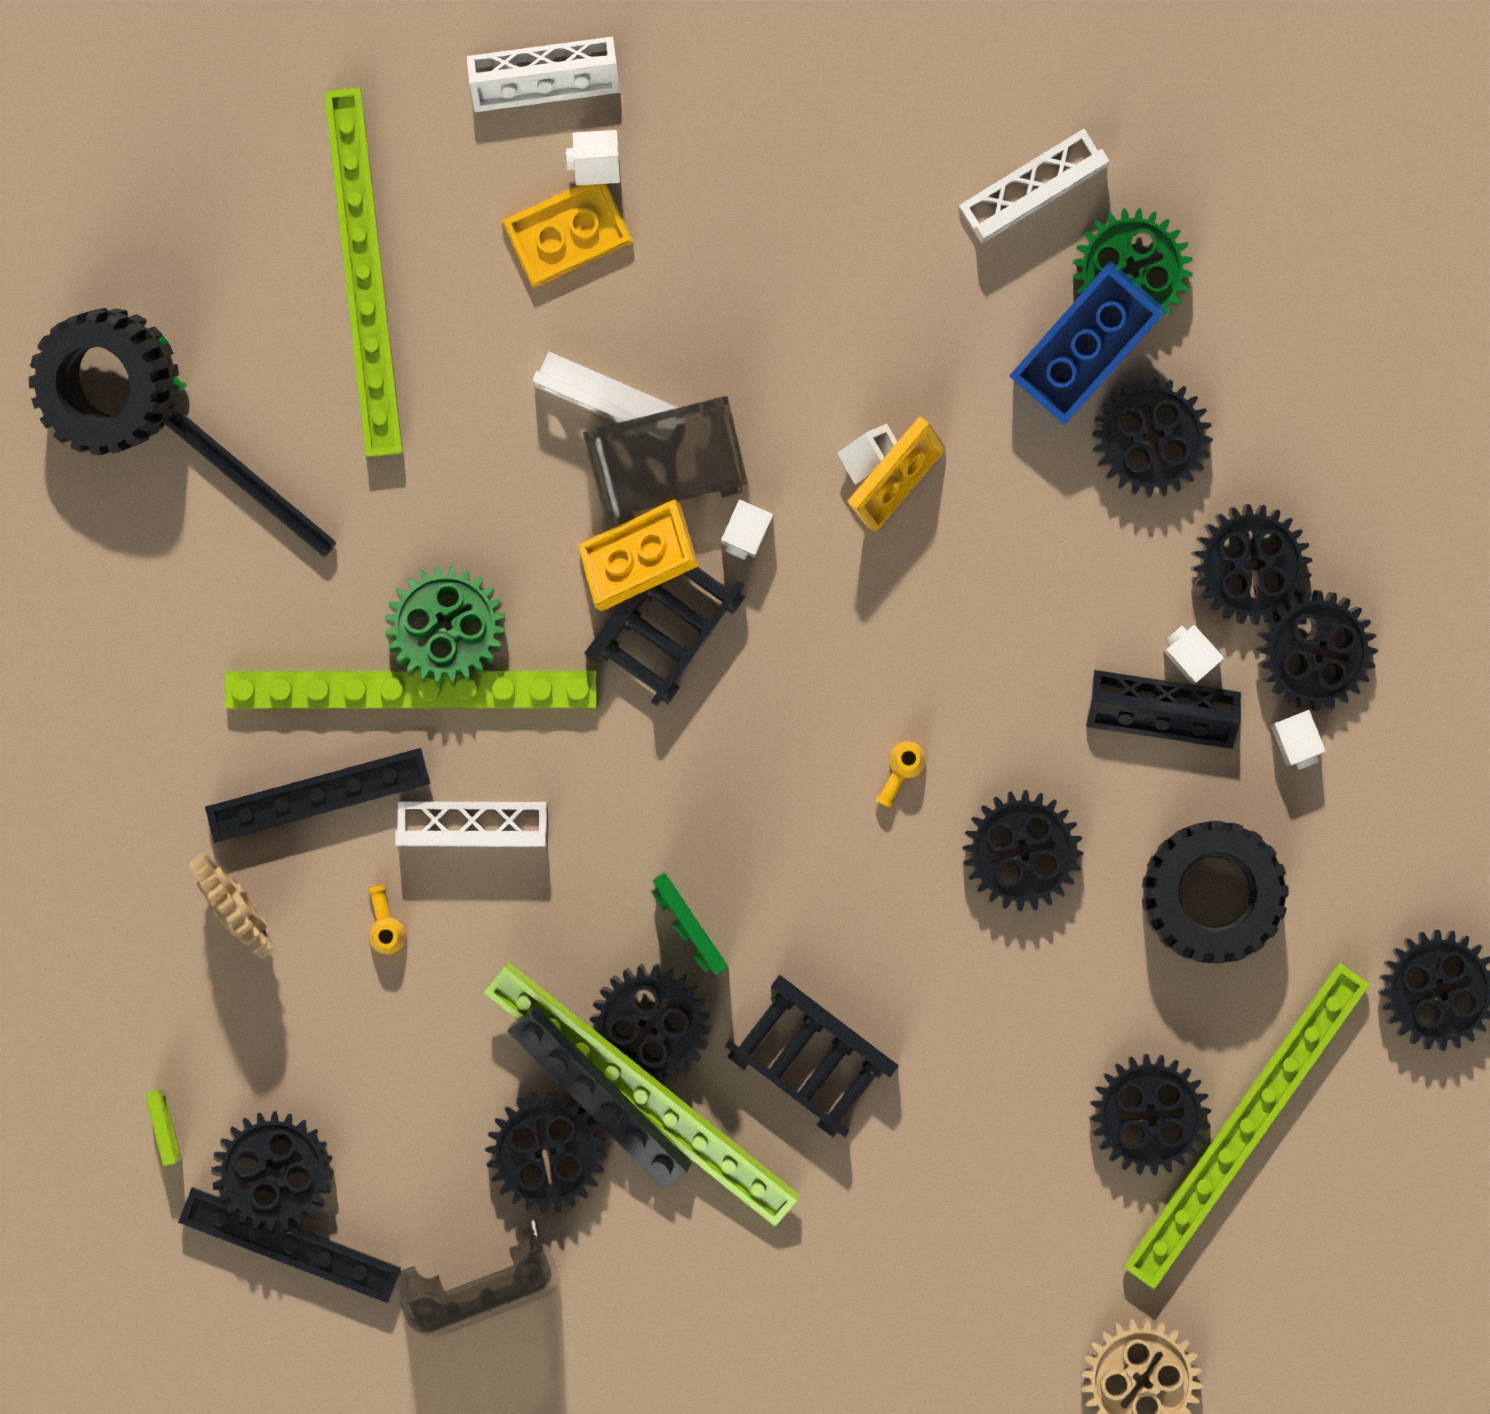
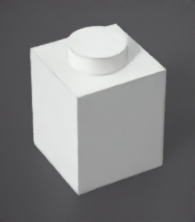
[566,130,620,185]
[837,424,897,485]
[721,499,773,560]
[1163,625,1224,685]
[1270,710,1326,770]

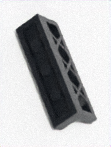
[1086,670,1241,749]

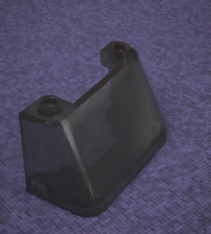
[582,396,748,525]
[397,1219,559,1337]

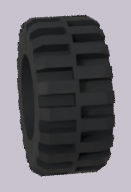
[28,308,180,455]
[1142,821,1289,963]

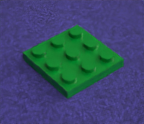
[650,872,728,975]

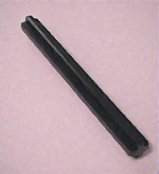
[163,407,336,557]

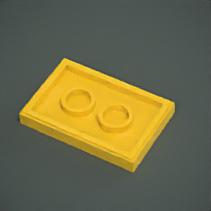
[502,184,633,288]
[847,416,946,533]
[578,499,699,612]

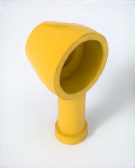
[875,741,926,809]
[367,884,406,955]

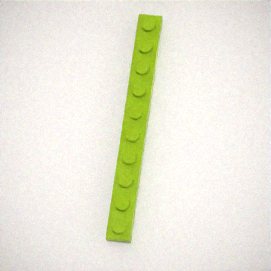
[324,87,403,458]
[225,671,597,709]
[484,962,800,1226]
[1122,962,1370,1289]

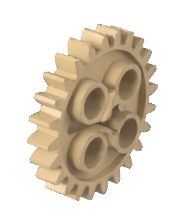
[188,851,276,960]
[1080,1318,1203,1414]

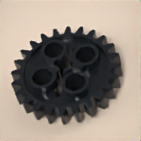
[1091,377,1213,498]
[1190,504,1312,625]
[1256,590,1378,711]
[962,790,1084,911]
[1378,929,1490,1051]
[589,964,712,1084]
[1089,1054,1211,1176]
[485,1091,607,1214]
[211,1111,334,1234]

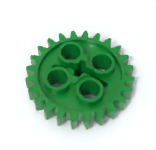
[1073,208,1193,324]
[385,566,506,686]

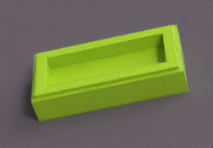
[145,1089,182,1166]

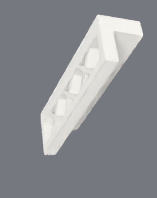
[467,37,620,112]
[959,129,1110,244]
[532,351,684,445]
[395,801,547,847]

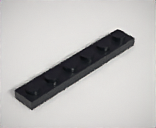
[205,748,431,843]
[508,1006,692,1188]
[178,1187,402,1304]

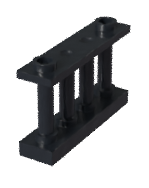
[584,567,746,708]
[725,974,899,1138]

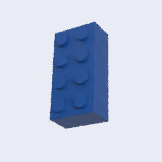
[1009,261,1166,425]

